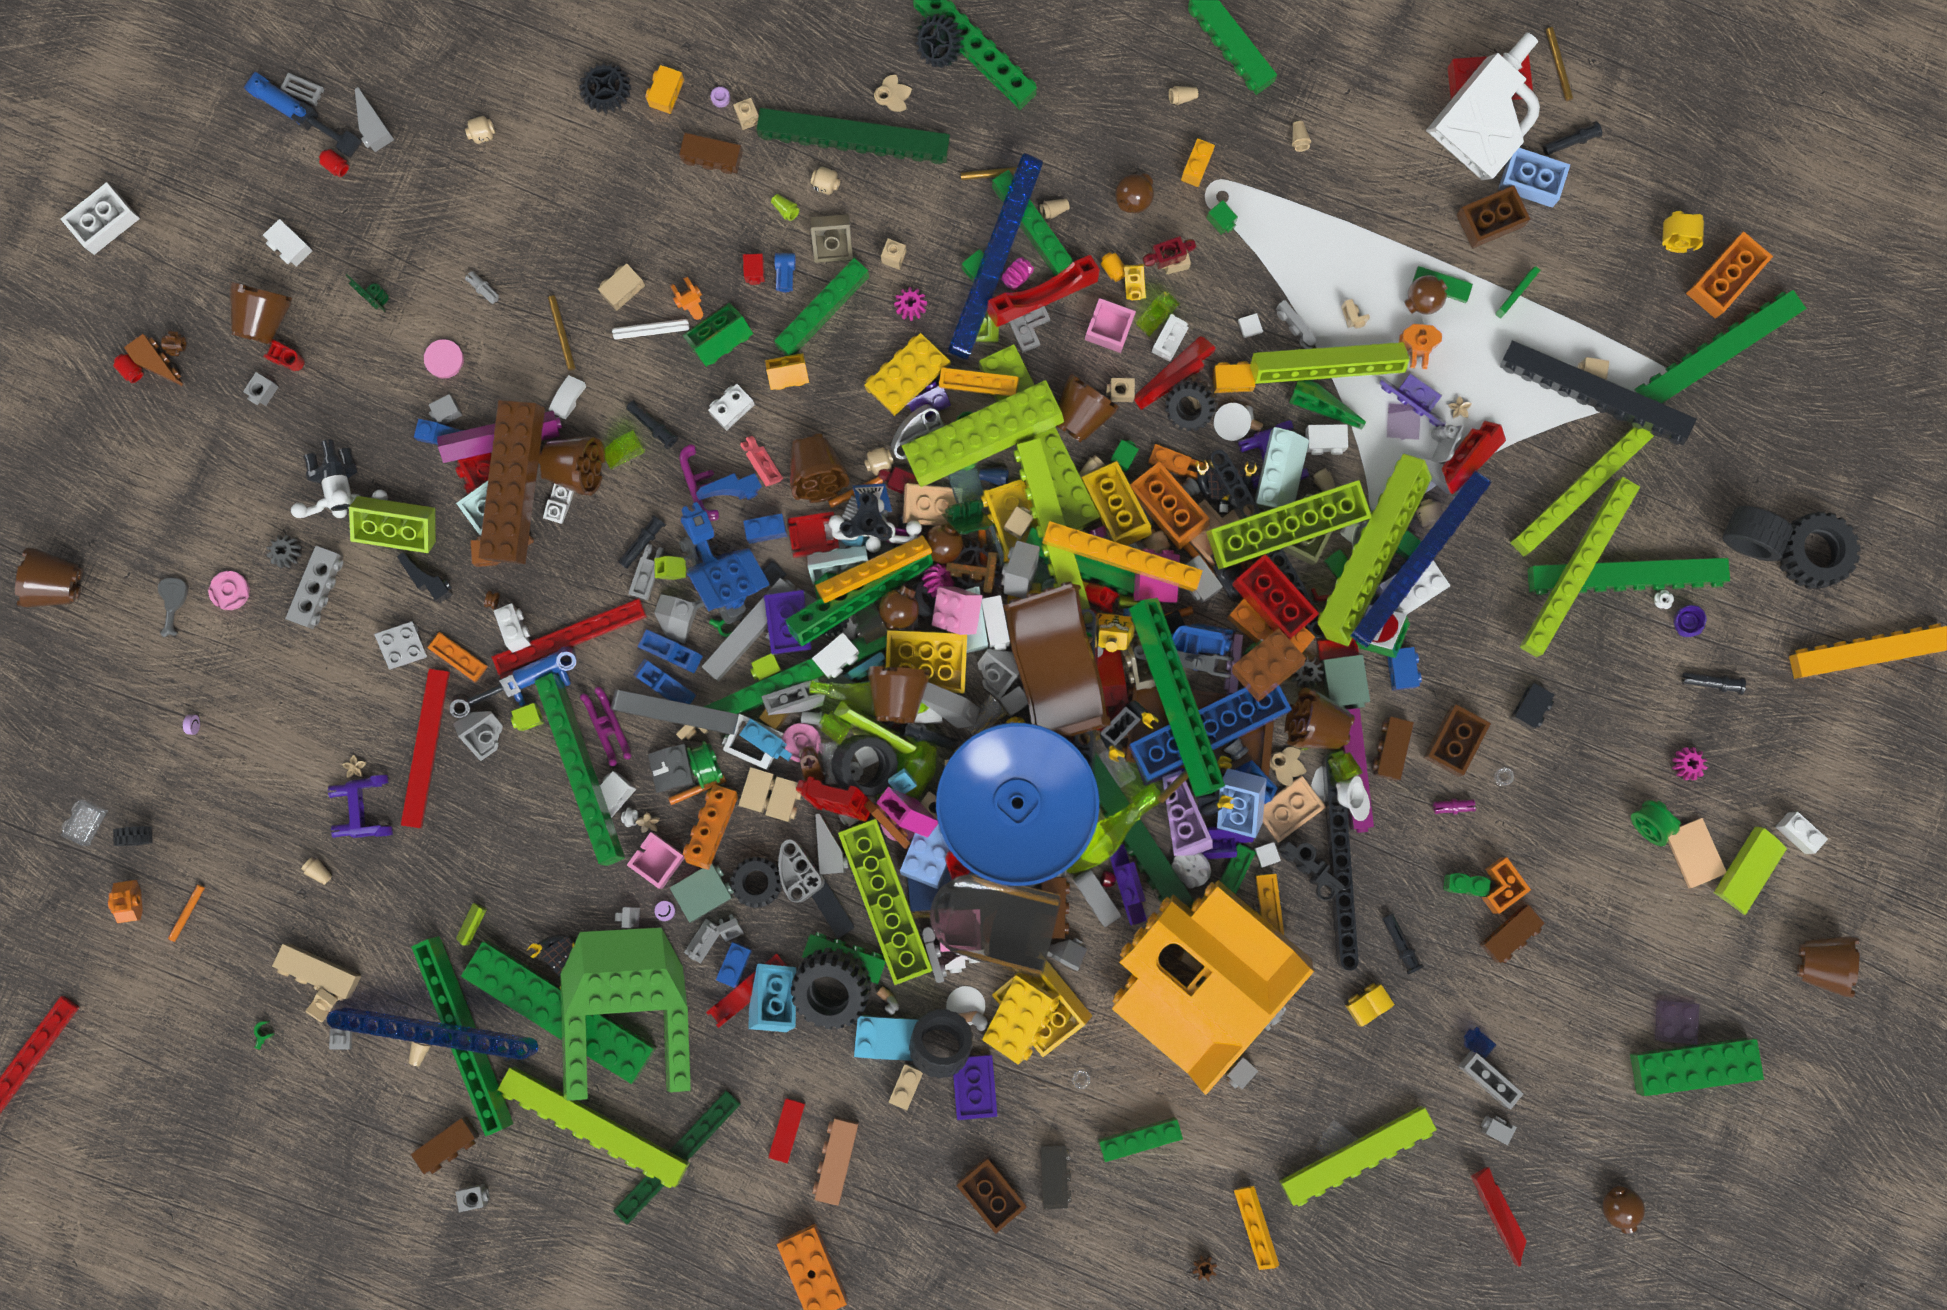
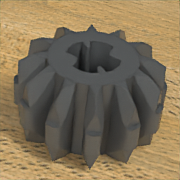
[266,535,302,568]
[1291,656,1324,688]

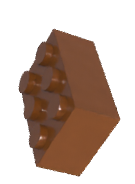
[1232,628,1306,702]

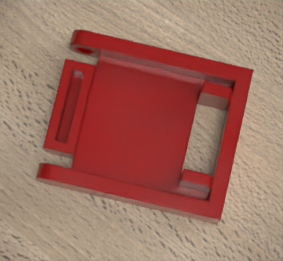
[788,511,840,558]

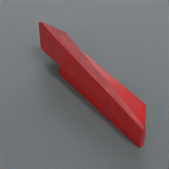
[1134,336,1216,410]
[1441,421,1506,494]
[1471,1167,1527,1267]

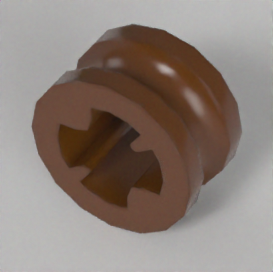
[484,590,500,610]

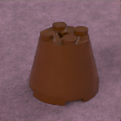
[230,282,292,344]
[1057,374,1119,442]
[790,434,849,503]
[538,436,605,496]
[15,547,83,608]
[868,666,929,723]
[1284,688,1355,749]
[1797,936,1860,998]

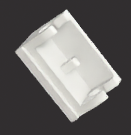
[1152,314,1189,362]

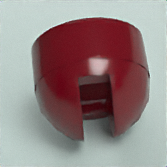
[1100,870,1116,887]

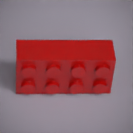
[1447,54,1533,100]
[1232,554,1319,640]

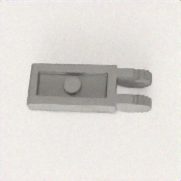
[1276,300,1316,349]
[629,544,664,601]
[922,927,947,983]

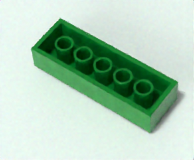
[1630,1037,1764,1096]

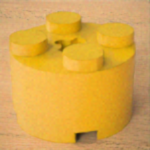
[1662,211,1704,253]

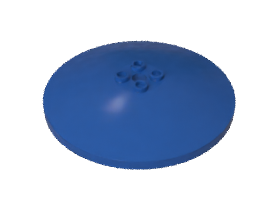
[936,723,1099,886]

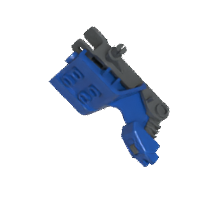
[679,502,770,624]
[1123,608,1236,678]

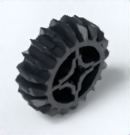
[914,14,964,68]
[579,61,632,114]
[948,541,1000,592]

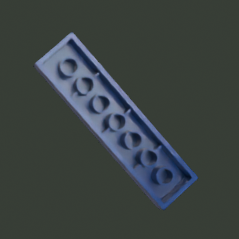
[1129,686,1292,783]

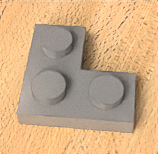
[1009,306,1050,353]

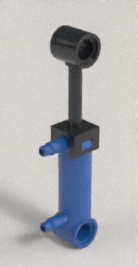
[243,72,362,158]
[449,646,576,718]

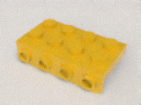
[864,333,951,416]
[980,479,1038,563]
[982,973,1060,1065]

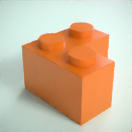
[1481,857,1531,914]

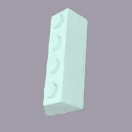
[1255,427,1309,510]

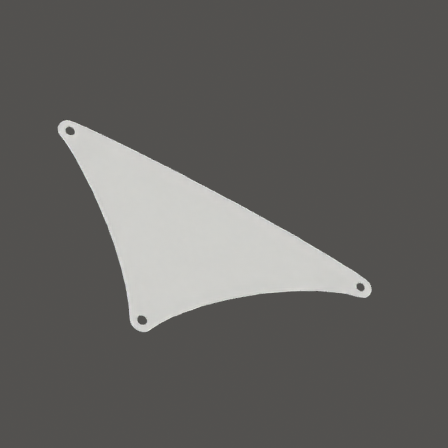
[1205,179,1667,511]

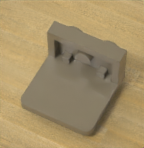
[1121,644,1156,690]

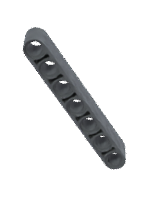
[610,690,739,735]

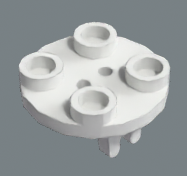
[1171,853,1211,888]

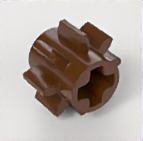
[161,331,186,356]
[1192,1255,1217,1282]

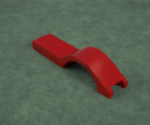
[706,954,787,1028]

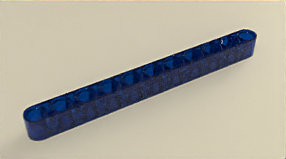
[948,153,1043,360]
[1350,470,1492,648]
[327,1007,538,1060]

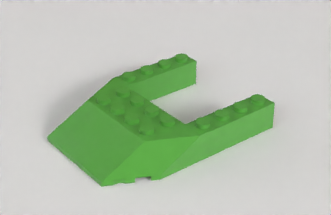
[560,928,690,1101]

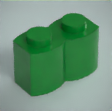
[1443,873,1490,896]

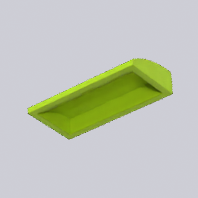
[834,700,916,754]
[1713,827,1787,915]

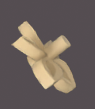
[1448,396,1472,419]
[342,755,366,778]
[635,812,660,833]

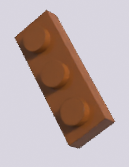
[864,800,911,849]

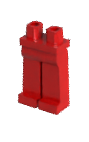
[796,777,874,822]

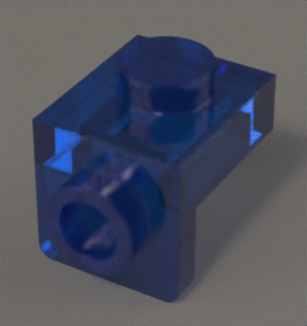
[1464,1026,1497,1060]

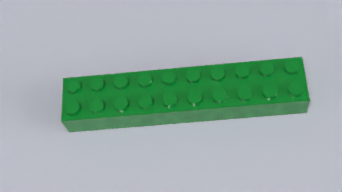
[461,941,657,1084]

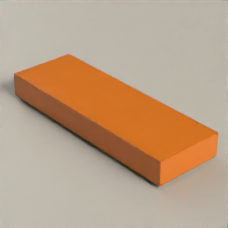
[427,632,488,682]

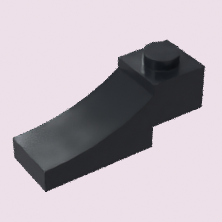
[397,552,453,603]

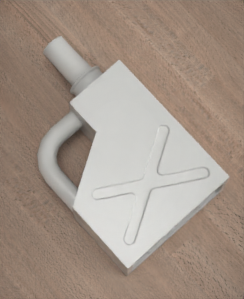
[1426,32,1540,180]

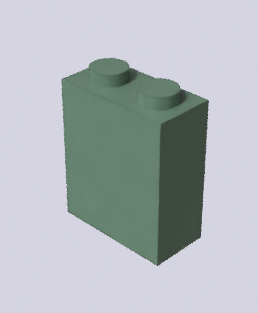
[1320,655,1370,709]
[670,863,734,923]

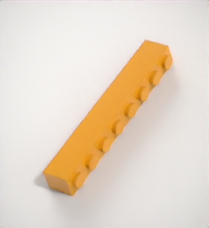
[1042,521,1203,592]
[1789,623,1947,679]

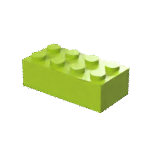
[349,496,436,553]

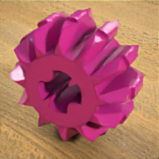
[1002,257,1034,291]
[894,287,927,321]
[922,564,955,597]
[1672,747,1708,781]

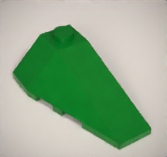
[1289,380,1366,430]

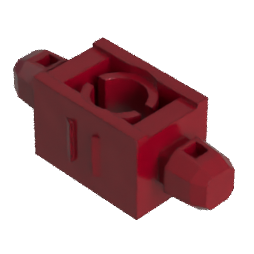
[1142,236,1196,269]
[878,467,919,495]

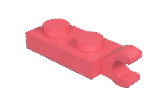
[740,436,783,487]

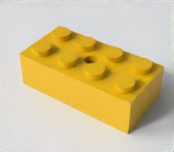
[1082,461,1152,546]

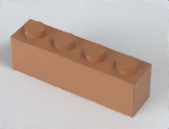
[812,1117,859,1206]

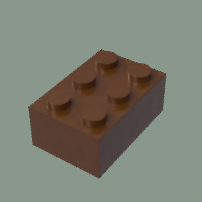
[1456,185,1531,249]
[1423,704,1491,777]
[956,1156,1027,1234]

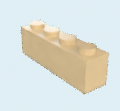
[272,943,361,1001]

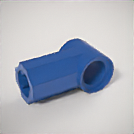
[775,253,796,292]

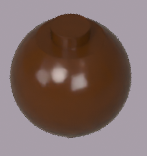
[1115,173,1154,214]
[1404,275,1448,315]
[925,524,963,565]
[879,585,919,630]
[1602,1186,1645,1234]

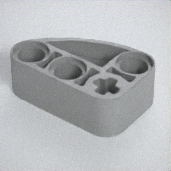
[891,404,944,459]
[778,840,824,902]

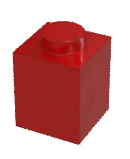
[743,254,765,285]

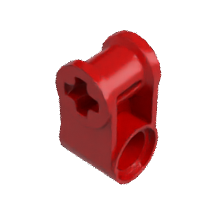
[263,340,305,371]
[1085,583,1119,613]

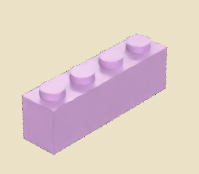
[1162,770,1213,856]

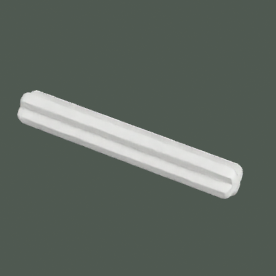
[612,319,689,339]

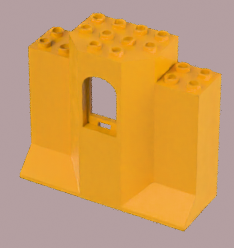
[1112,880,1314,1095]

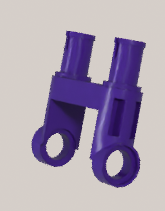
[1238,421,1309,489]
[328,775,393,838]

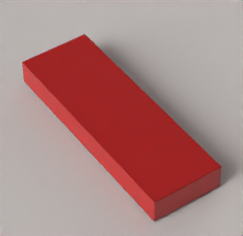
[768,1098,806,1164]

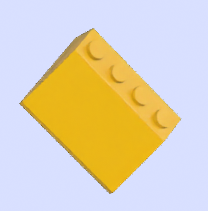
[886,630,967,693]
[992,954,1092,1057]

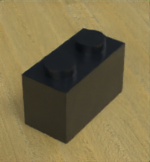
[1510,683,1554,730]

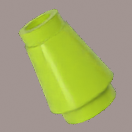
[771,194,800,221]

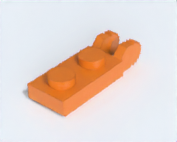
[1148,444,1205,480]

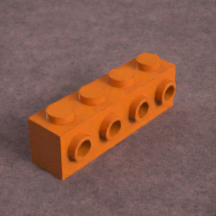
[683,784,738,870]

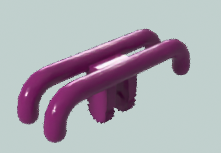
[679,444,719,521]
[580,687,632,766]

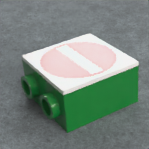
[1354,605,1410,658]

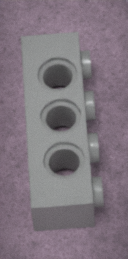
[285,546,343,630]

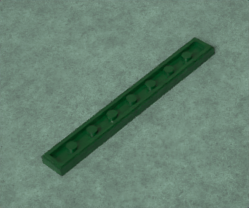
[613,1090,741,1225]

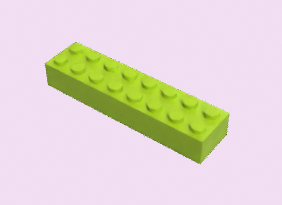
[902,380,1064,487]
[1206,480,1372,570]
[838,819,933,985]

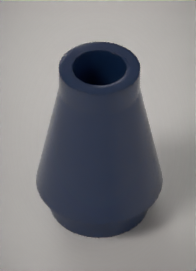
[979,467,1009,486]

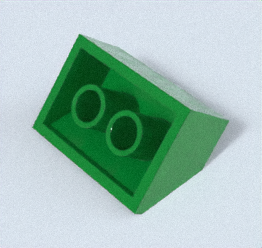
[682,303,753,367]

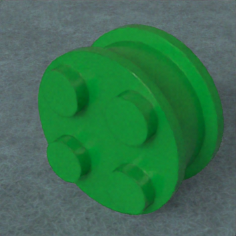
[686,741,723,789]
[1631,800,1681,846]

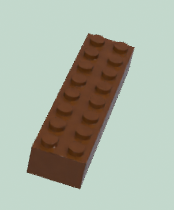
[478,400,545,564]

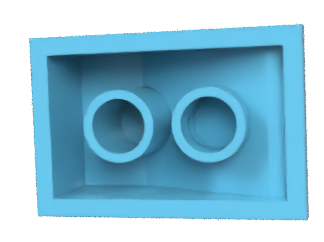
[749,964,796,1032]
[854,1015,919,1061]

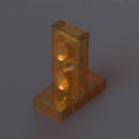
[946,552,997,594]

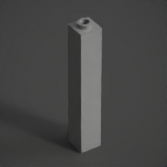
[702,578,795,682]

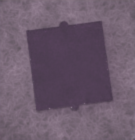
[1387,403,1420,440]

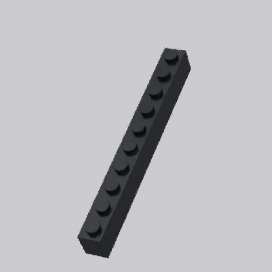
[1500,340,1697,445]

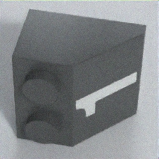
[648,744,696,793]

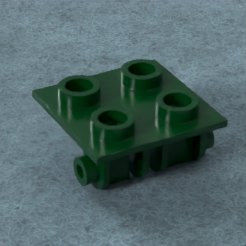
[346,274,389,312]
[942,499,995,534]

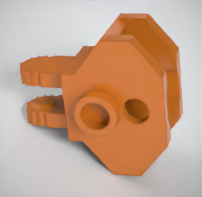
[670,276,704,320]
[1399,324,1442,369]
[108,880,143,923]

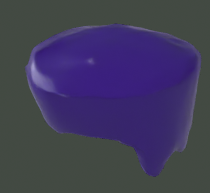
[1673,605,1707,637]

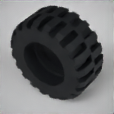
[1778,511,1861,589]
[791,948,872,1030]

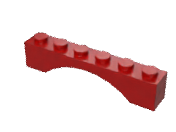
[987,255,1100,328]

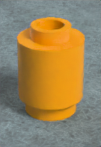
[1100,252,1125,282]

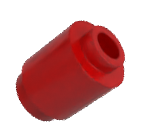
[319,149,349,177]
[113,354,144,383]

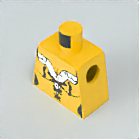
[1098,613,1135,652]

